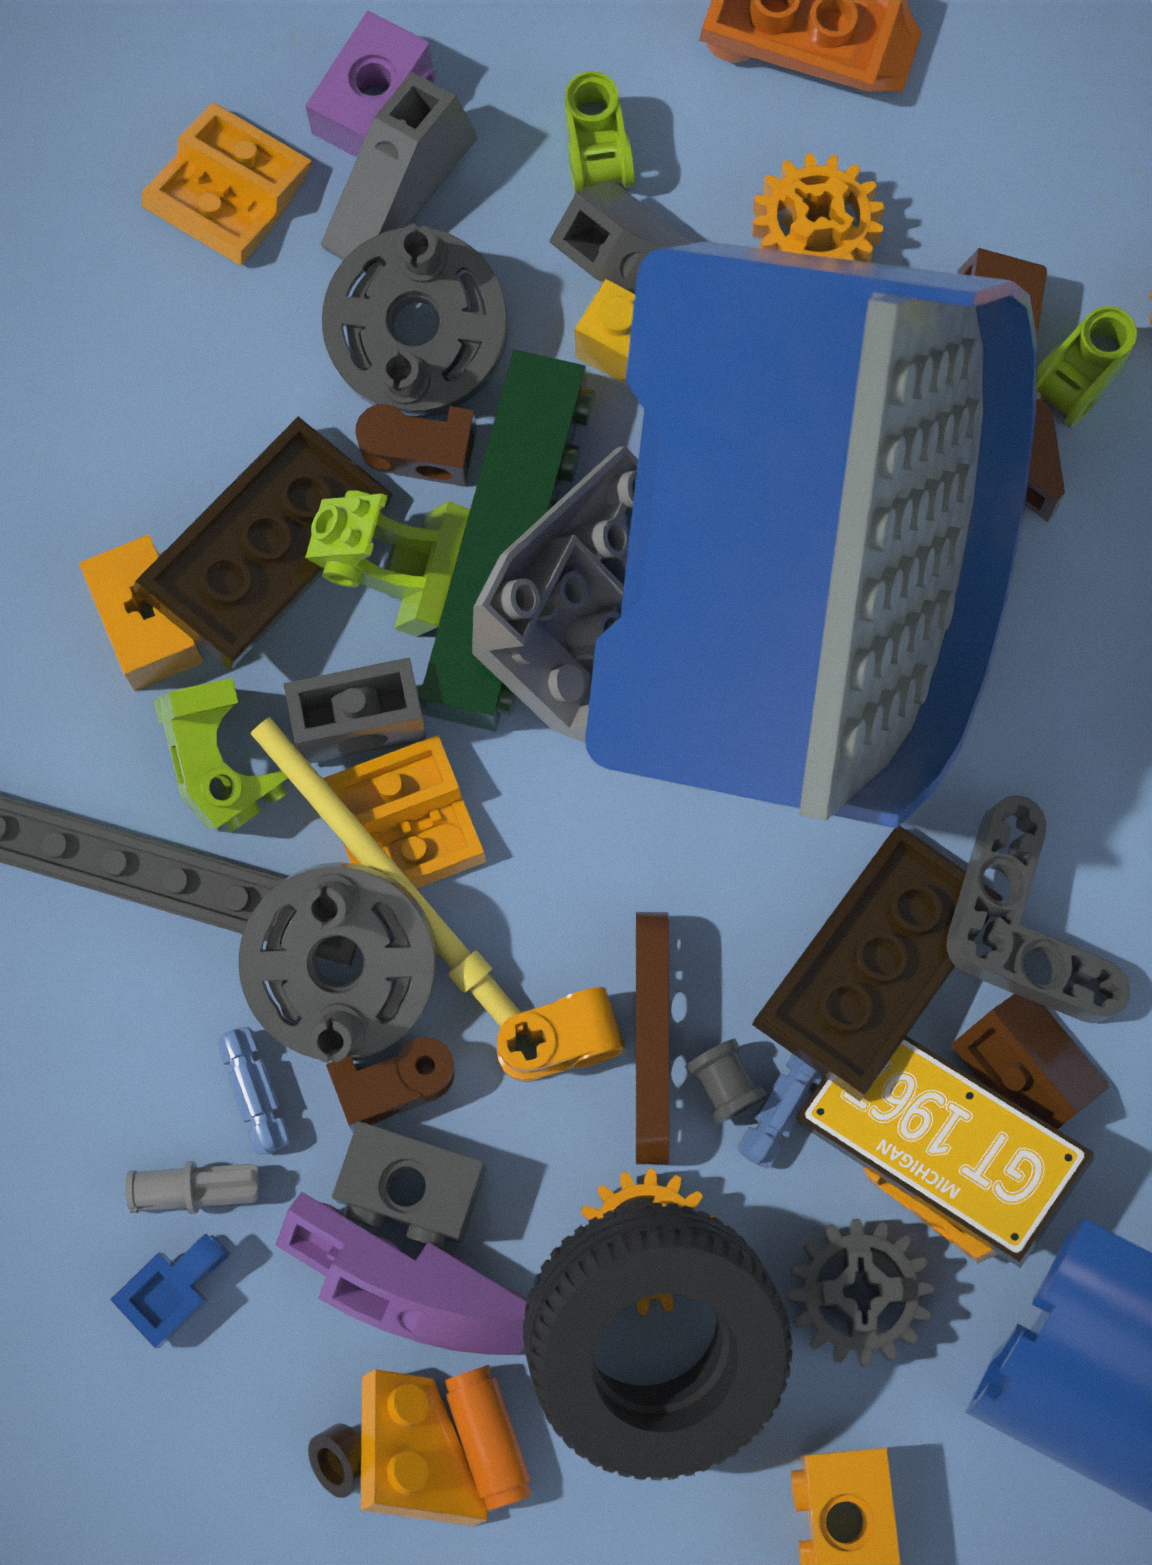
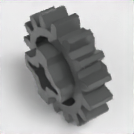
[787,1218,934,1367]

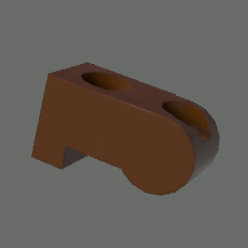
[356,404,477,487]
[326,1037,455,1133]

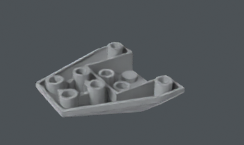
[472,446,638,743]

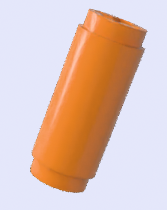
[445,1365,532,1511]

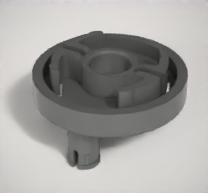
[322,224,508,416]
[238,862,438,1063]

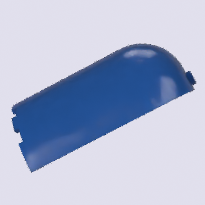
[965,1218,1152,1512]

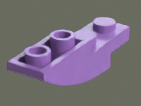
[276,1191,528,1355]

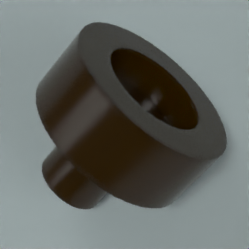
[308,1423,362,1498]

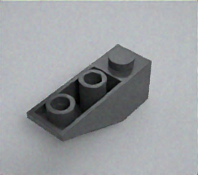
[321,72,478,274]
[549,179,693,294]

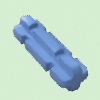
[217,1027,291,1155]
[738,1054,824,1168]

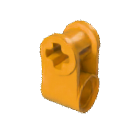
[497,987,626,1082]

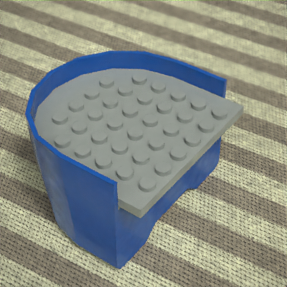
[585,242,1037,828]

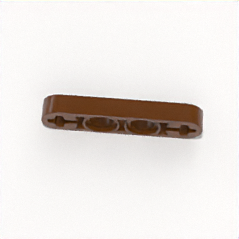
[636,912,669,1165]

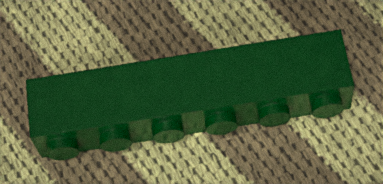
[419,349,595,732]

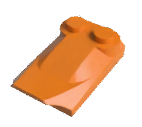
[699,0,922,93]

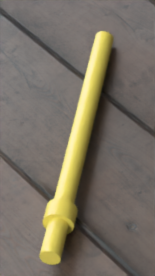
[250,717,521,1027]

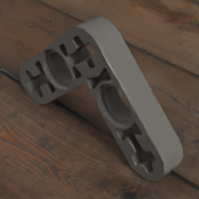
[946,795,1130,1023]

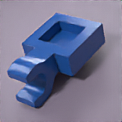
[110,1234,231,1348]

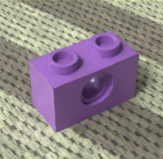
[305,10,436,158]

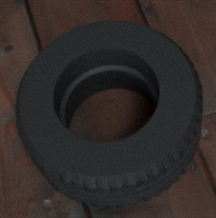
[523,1202,793,1481]

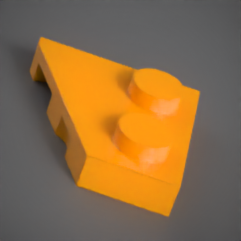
[361,1369,488,1526]

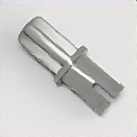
[126,1161,261,1214]

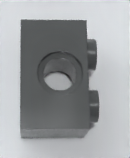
[283,657,427,764]
[332,1121,486,1250]

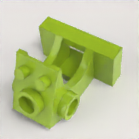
[305,491,470,637]
[153,678,288,832]

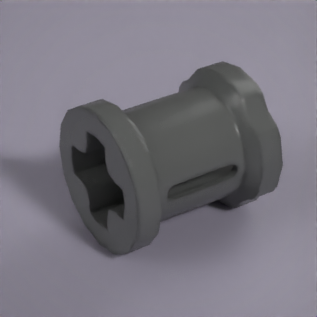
[685,1038,768,1125]

